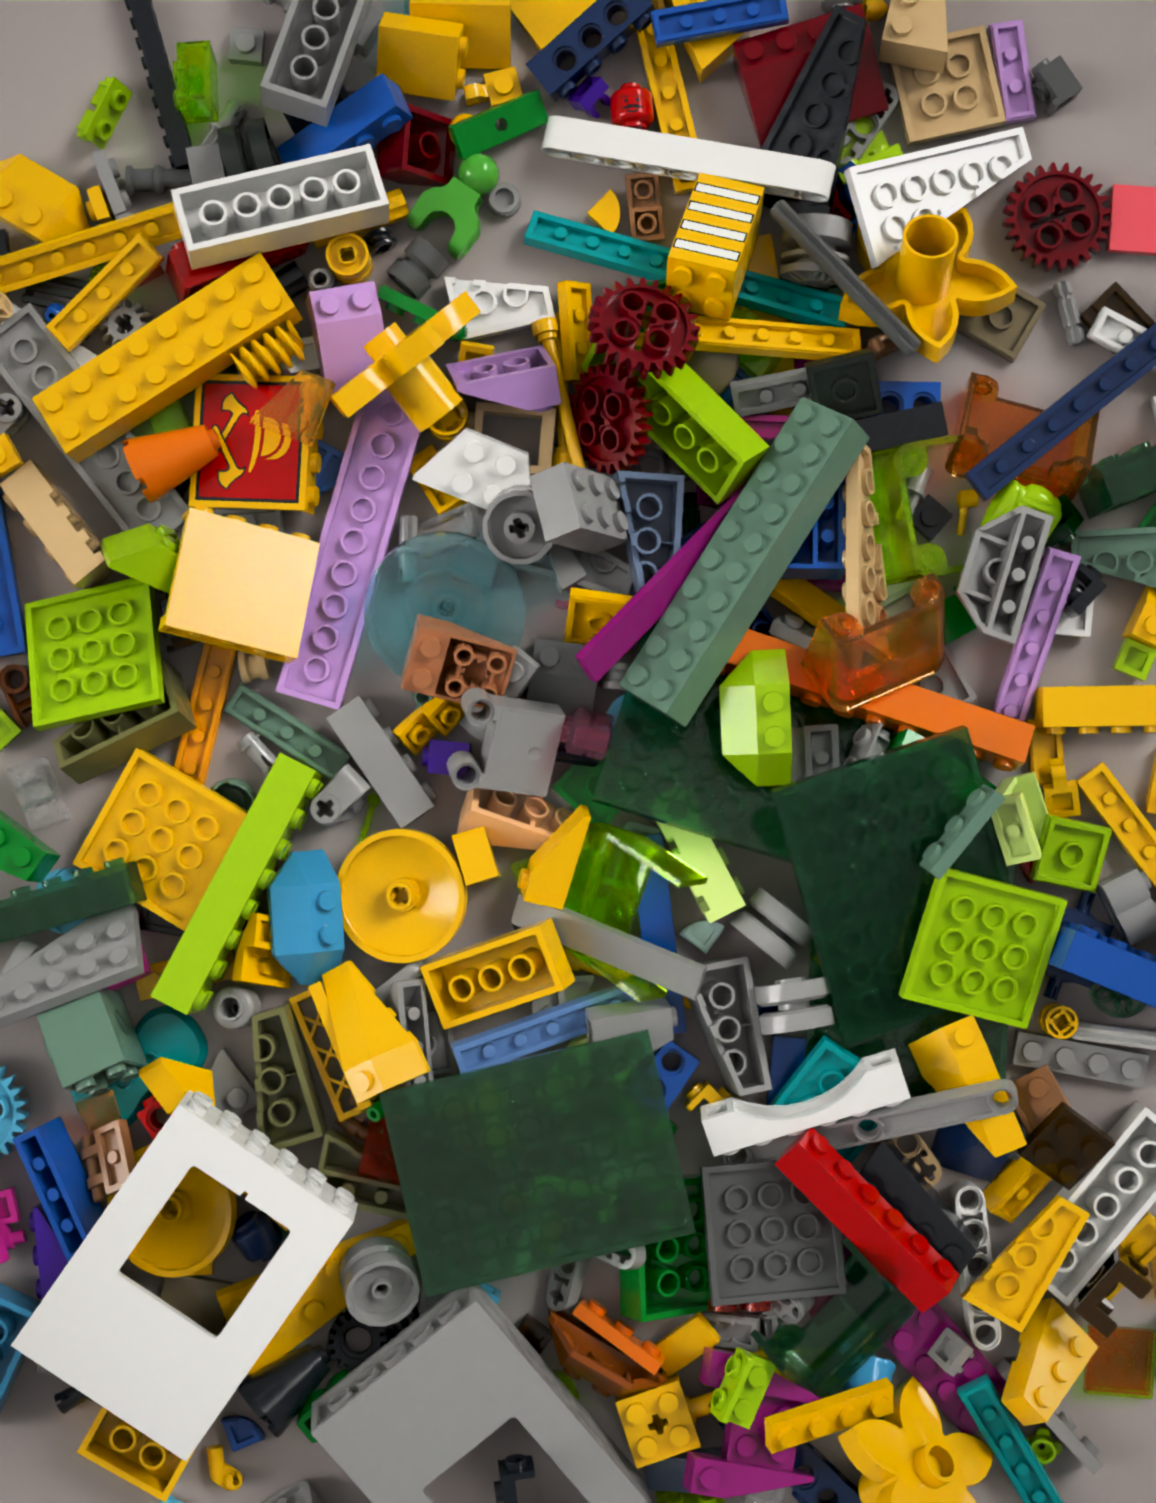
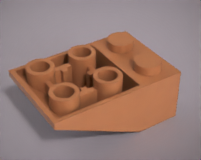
[401,614,517,709]

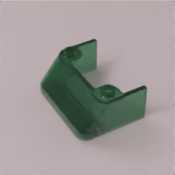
[751,1237,916,1398]

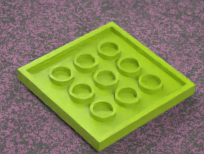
[24,578,165,731]
[898,868,1068,1029]

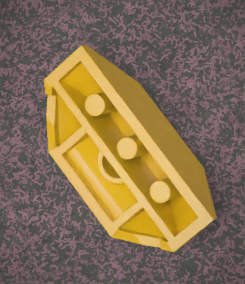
[0,154,91,244]

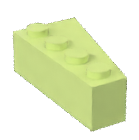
[646,784,746,924]

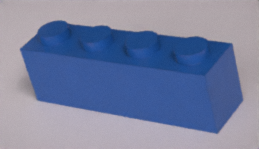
[277,73,413,164]
[12,1116,104,1262]

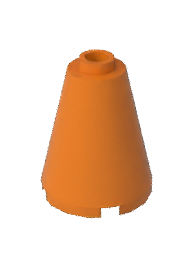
[122,424,222,504]

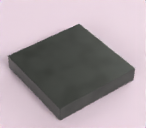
[804,347,884,420]

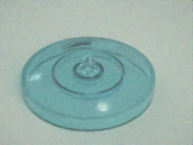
[364,531,526,677]

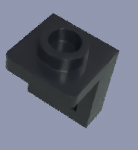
[493,1454,536,1503]

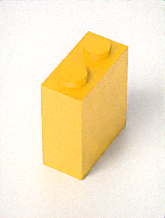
[376,12,468,101]

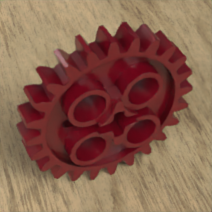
[1002,162,1112,273]
[587,277,700,380]
[568,363,653,474]

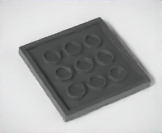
[699,1160,847,1307]

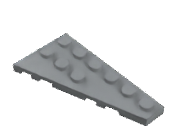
[0,895,144,1028]

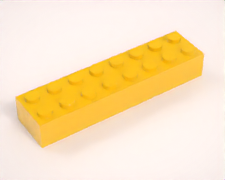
[32,252,303,464]

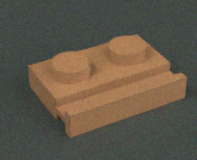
[1006,1064,1072,1134]

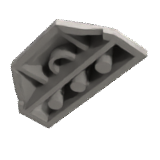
[955,505,1054,645]
[384,978,457,1118]

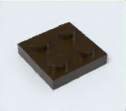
[1017,1101,1115,1190]

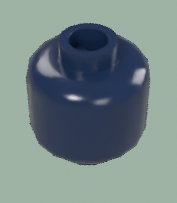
[232,1210,282,1262]

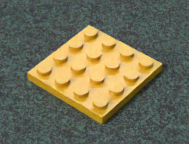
[72,748,248,931]

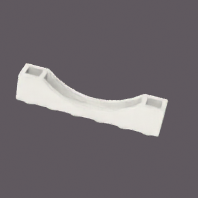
[700,1048,911,1157]

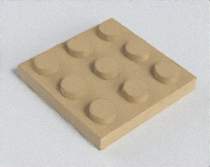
[888,25,1006,146]

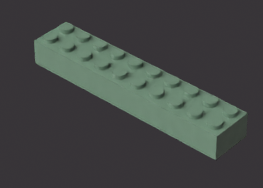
[619,397,870,727]

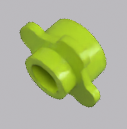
[1025,1427,1062,1465]

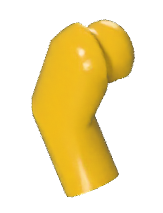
[206,1444,243,1491]

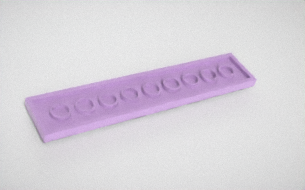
[275,389,421,710]

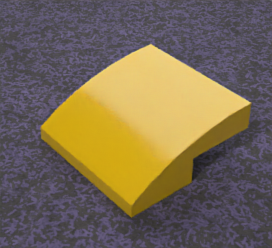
[232,913,291,989]

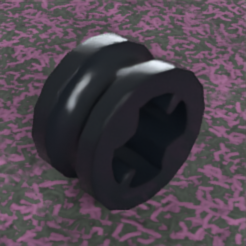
[364,226,398,255]

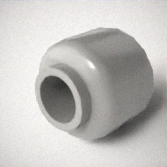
[212,985,261,1029]

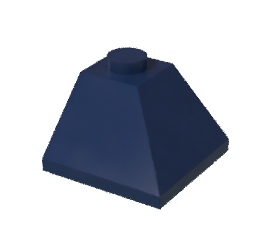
[931,1123,1010,1183]

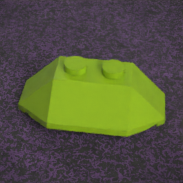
[719,649,792,786]

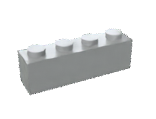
[326,696,437,829]

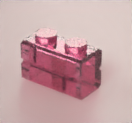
[560,708,614,760]

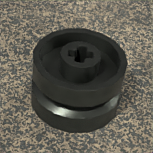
[217,117,280,176]

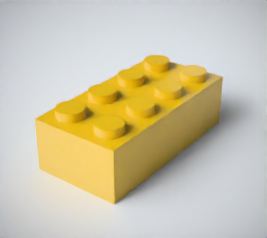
[420,918,575,1030]

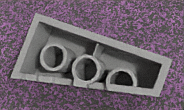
[688,954,772,1096]

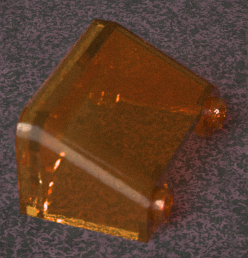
[945,372,1100,501]
[801,573,945,712]

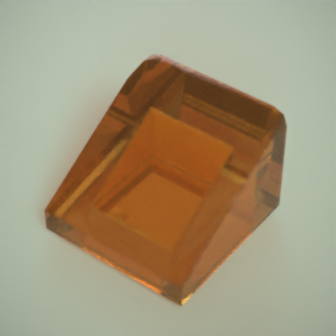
[75,1089,122,1131]

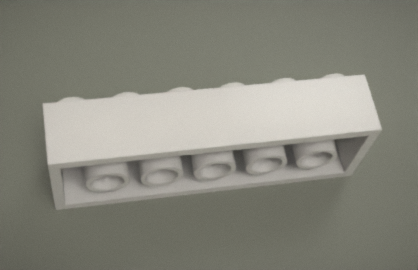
[171,144,389,270]
[1047,1101,1156,1307]

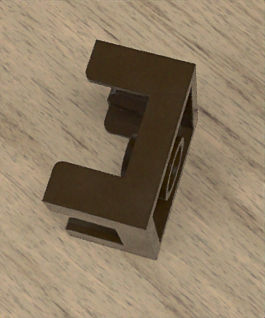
[1073,1245,1153,1338]

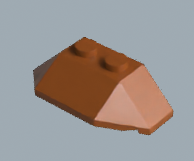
[548,1308,668,1399]

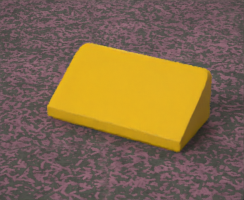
[983,1153,1052,1223]

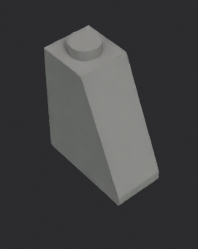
[585,996,678,1083]

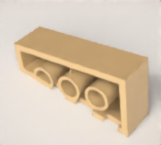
[878,0,948,74]
[0,459,115,589]

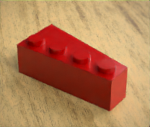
[165,241,309,303]

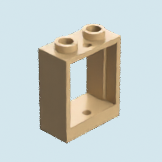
[468,402,556,476]

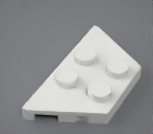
[412,427,531,526]

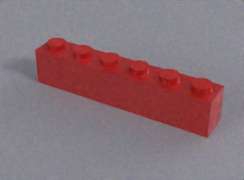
[774,1127,960,1313]

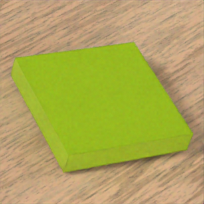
[1029,814,1112,893]

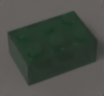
[1074,441,1156,519]

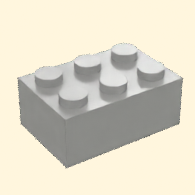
[529,462,629,554]

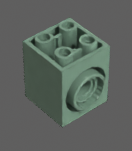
[36,988,148,1096]

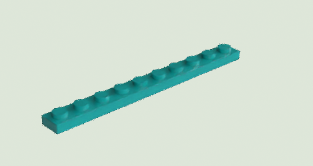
[524,210,846,328]

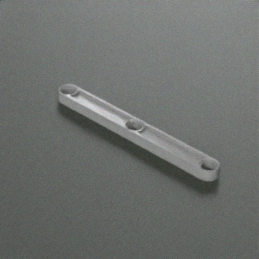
[722,1079,1019,1164]

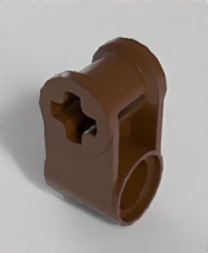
[0,664,33,730]

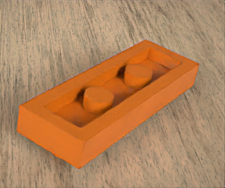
[572,1298,665,1376]

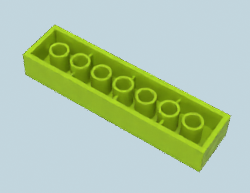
[150,752,325,1015]

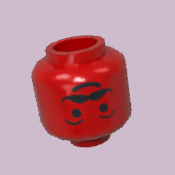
[610,82,654,130]

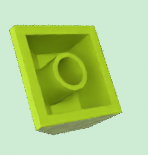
[99,523,180,594]

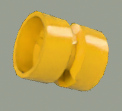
[326,233,373,286]
[429,400,469,443]

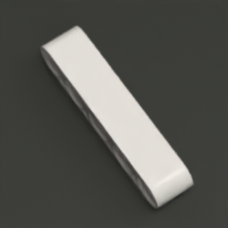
[949,1179,1001,1351]

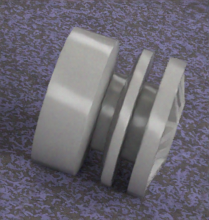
[779,213,853,288]

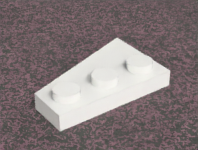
[444,276,555,344]

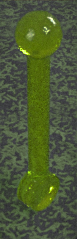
[358,794,380,844]

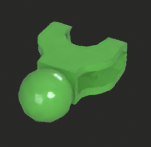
[407,153,499,260]

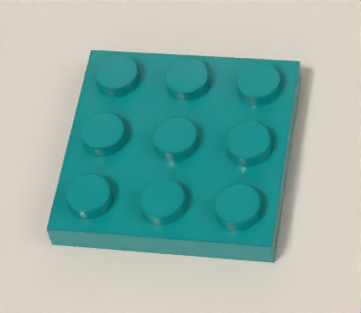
[769,1035,877,1163]

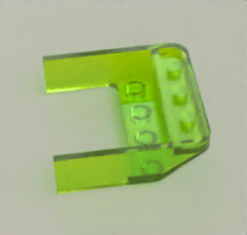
[562,822,708,1002]

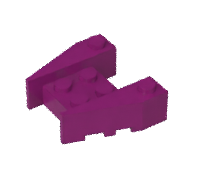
[682,1346,822,1499]

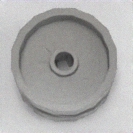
[483,485,553,565]
[730,887,817,970]
[753,976,835,1035]
[339,1236,420,1327]

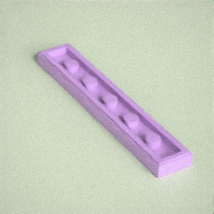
[991,546,1081,722]

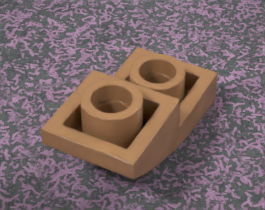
[625,173,665,241]

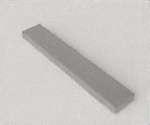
[511,892,707,1000]

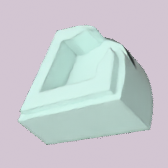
[679,920,725,954]

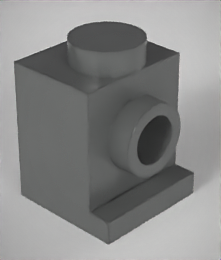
[1031,55,1083,117]

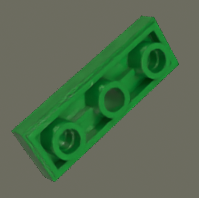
[448,89,548,160]

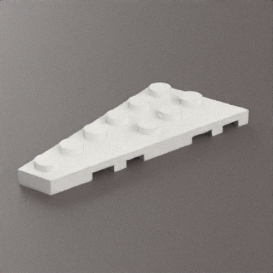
[844,127,1032,269]

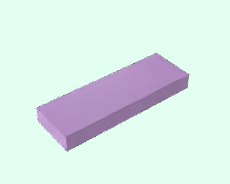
[988,19,1037,124]

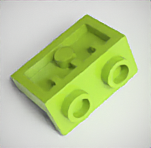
[709,1347,777,1429]

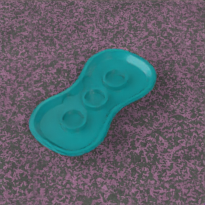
[70,1006,208,1128]

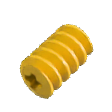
[229,319,305,389]

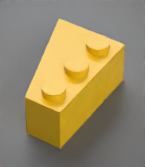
[1001,1297,1098,1426]

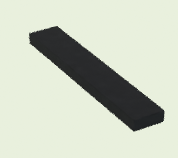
[751,401,949,476]

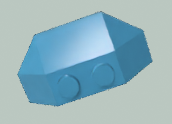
[267,849,345,985]

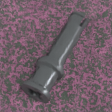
[125,165,228,196]

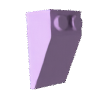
[305,281,384,399]
[445,345,561,412]

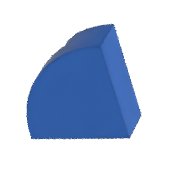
[221,1415,266,1452]

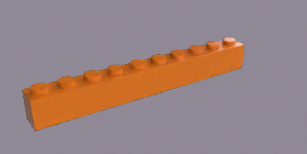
[719,629,1035,772]

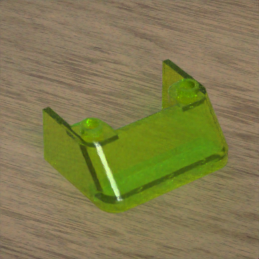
[870,434,964,586]

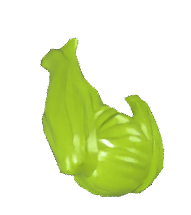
[980,479,1062,542]

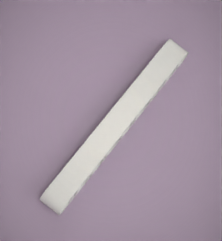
[541,115,836,203]

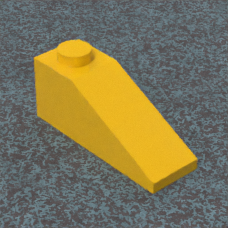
[517,804,591,910]

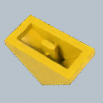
[451,826,501,887]

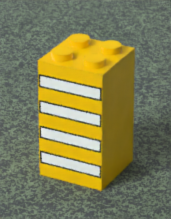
[665,172,765,321]

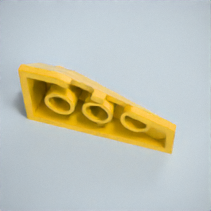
[322,960,431,1104]
[908,1015,1027,1158]

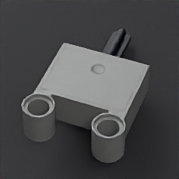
[447,687,601,797]

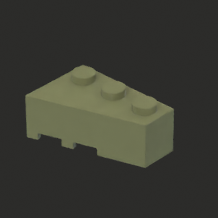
[318,1127,421,1221]

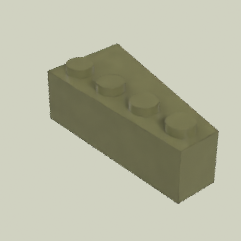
[53,657,197,784]

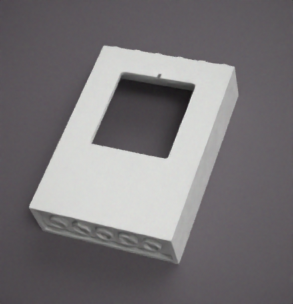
[11,1090,358,1462]

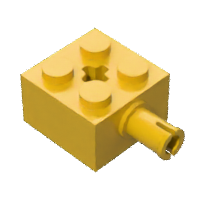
[615,1374,716,1469]

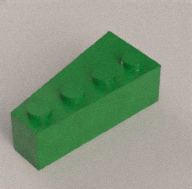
[0,810,61,883]

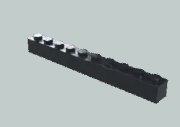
[124,0,193,169]

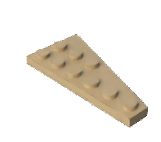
[842,445,895,662]

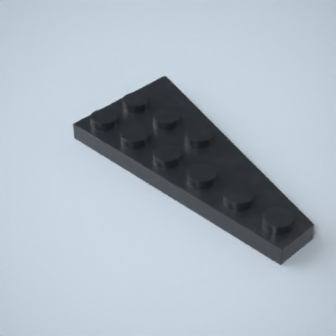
[761,5,868,214]

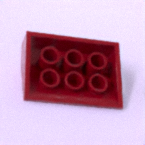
[732,3,889,148]

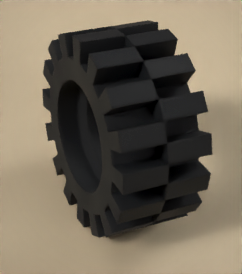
[327,1309,390,1372]

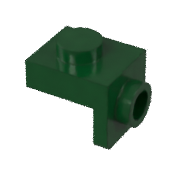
[1045,494,1084,548]

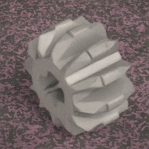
[98,299,154,347]

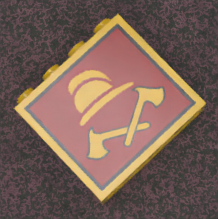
[188,374,326,515]

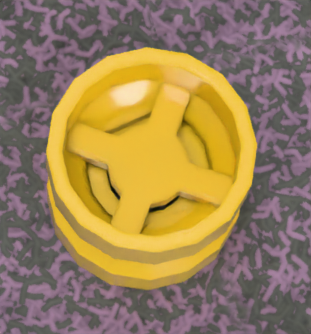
[1038,1003,1079,1039]

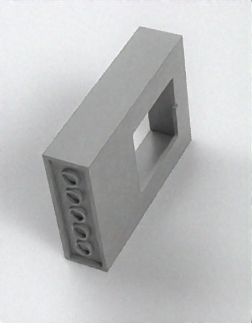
[311,1275,653,1503]

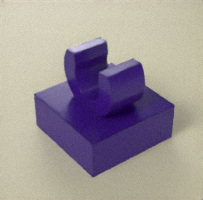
[567,76,610,119]

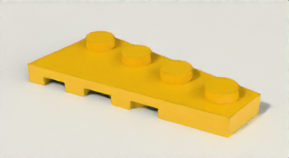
[960,1194,1090,1333]

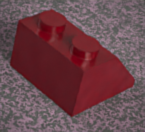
[377,103,455,187]

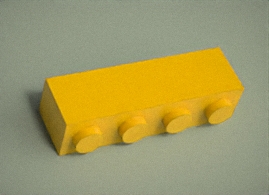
[1034,685,1156,735]

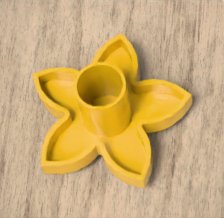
[838,207,1018,364]
[328,291,481,432]
[837,1376,993,1503]

